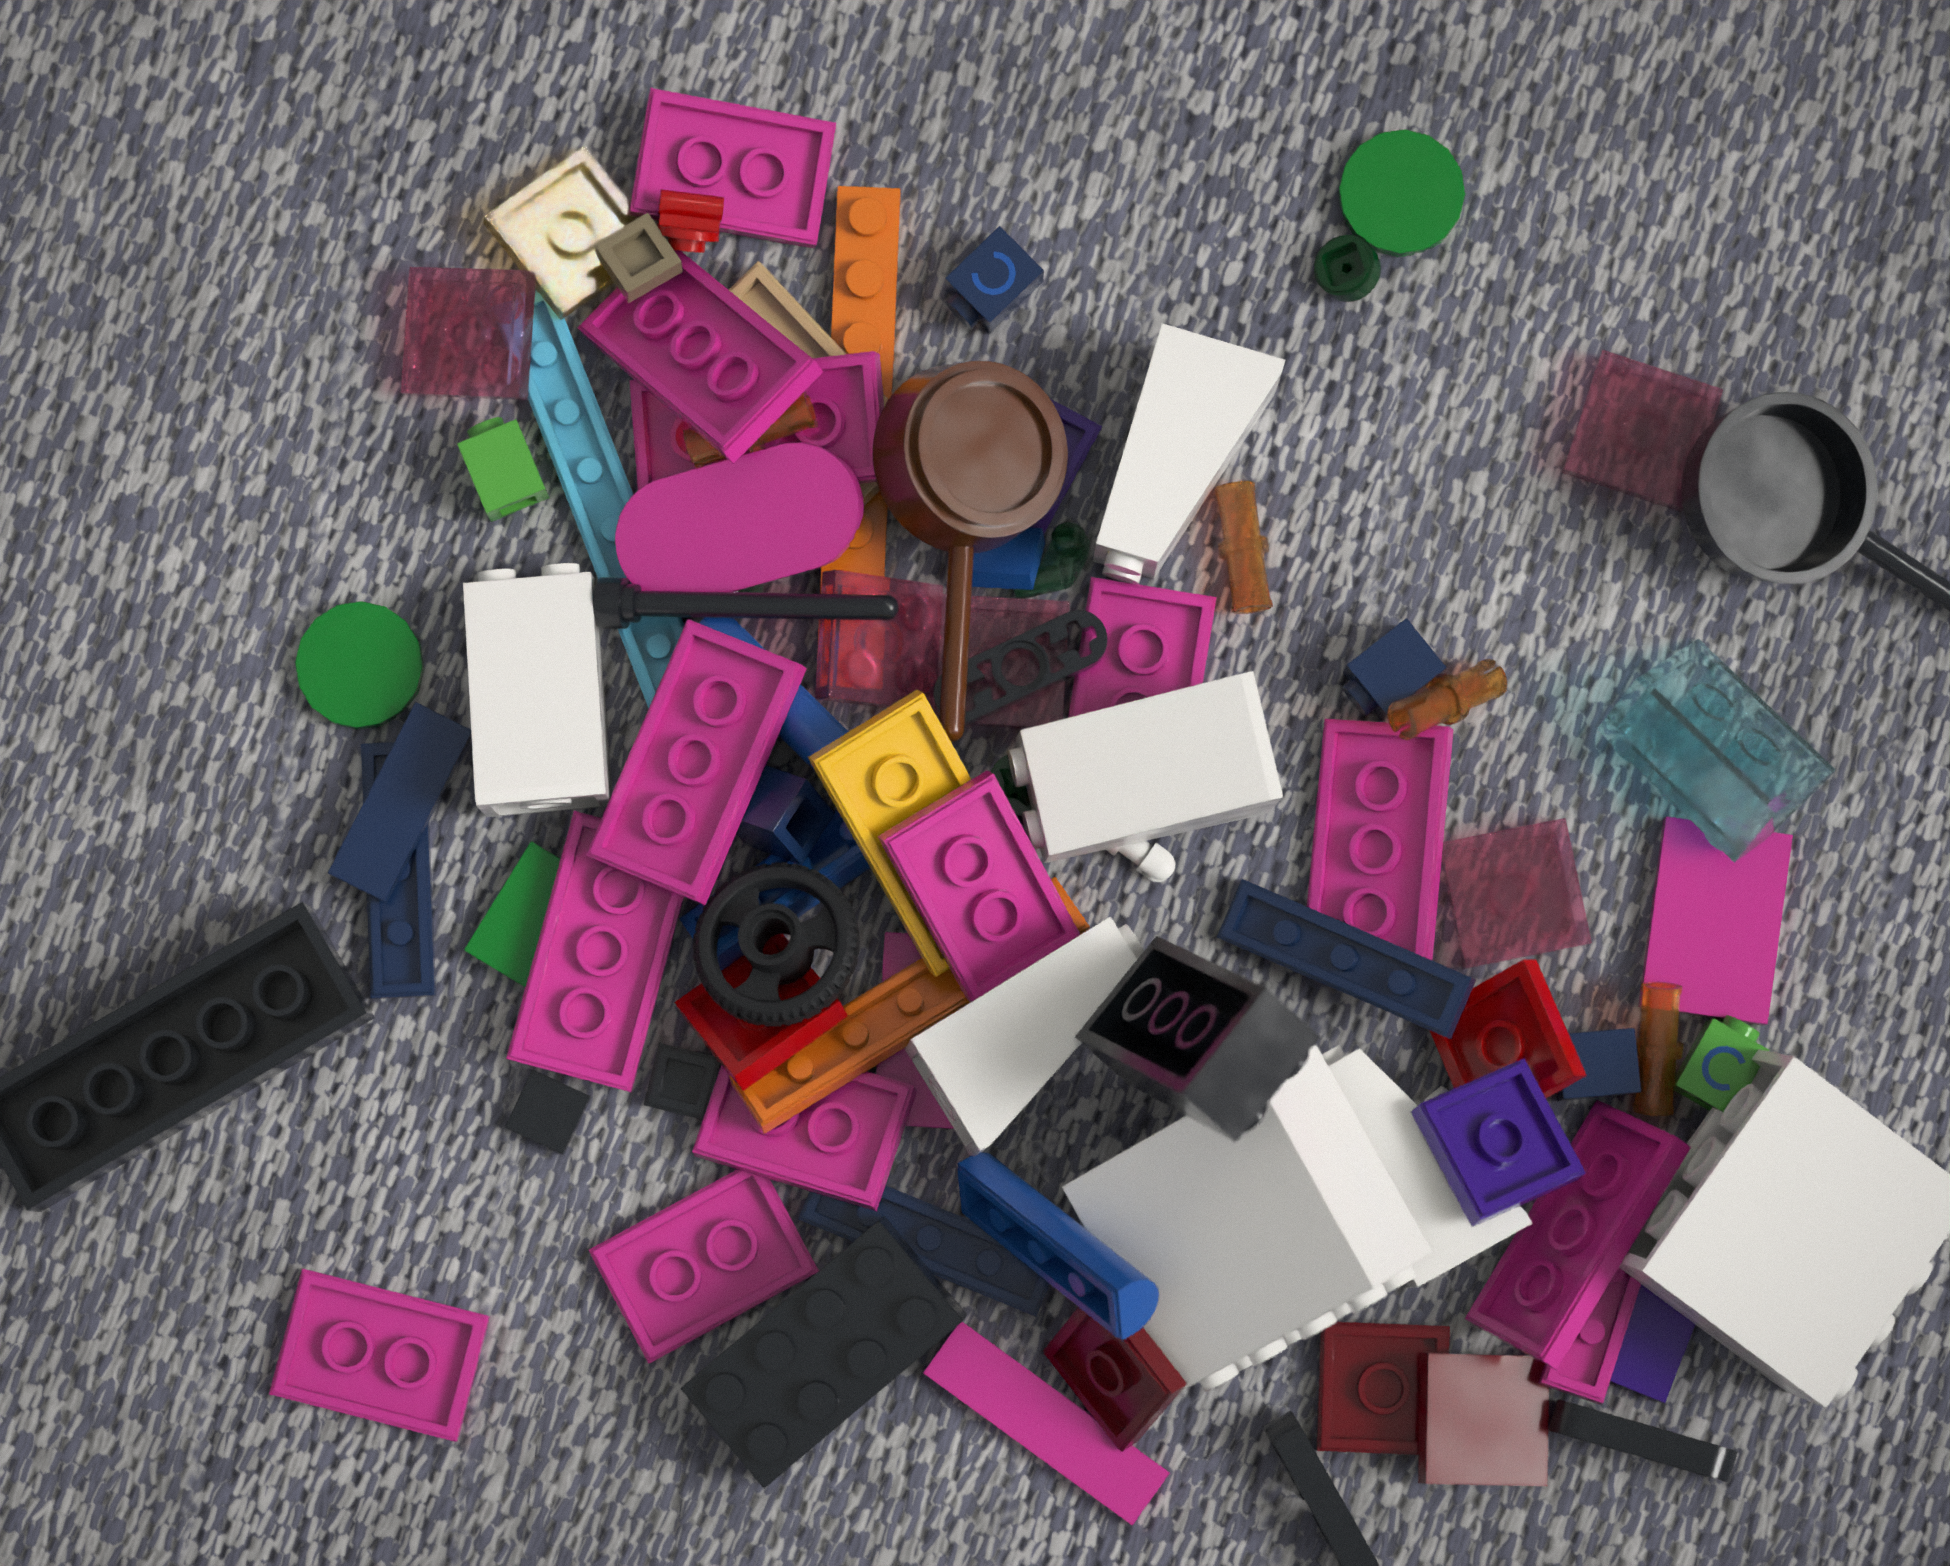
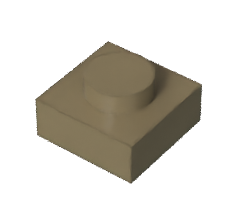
[594,213,683,303]

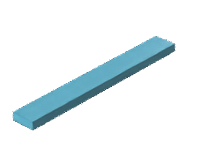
[492,285,685,708]

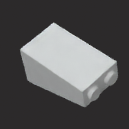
[1093,323,1286,585]
[463,563,613,817]
[1008,671,1283,863]
[905,917,1144,1156]
[1322,1045,1532,1288]

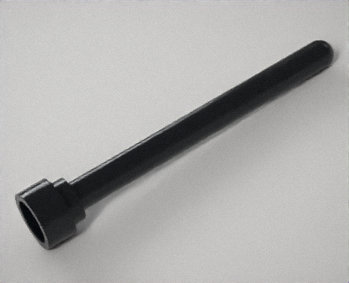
[593,577,899,629]

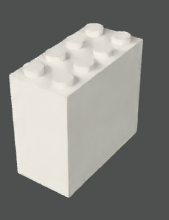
[1062,1045,1432,1392]
[1619,1049,1950,1408]

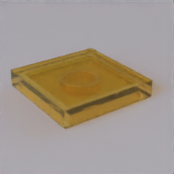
[483,146,639,320]

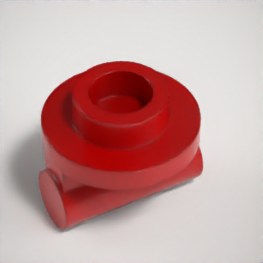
[657,189,724,253]

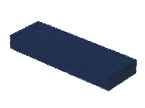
[328,702,472,903]

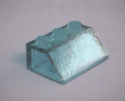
[1597,638,1836,862]

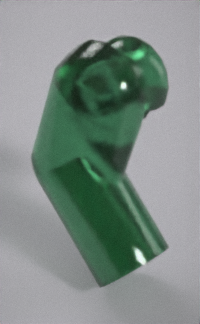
[1014,522,1090,601]

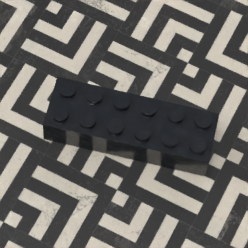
[0,902,375,1212]

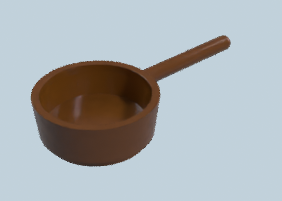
[873,361,1068,742]

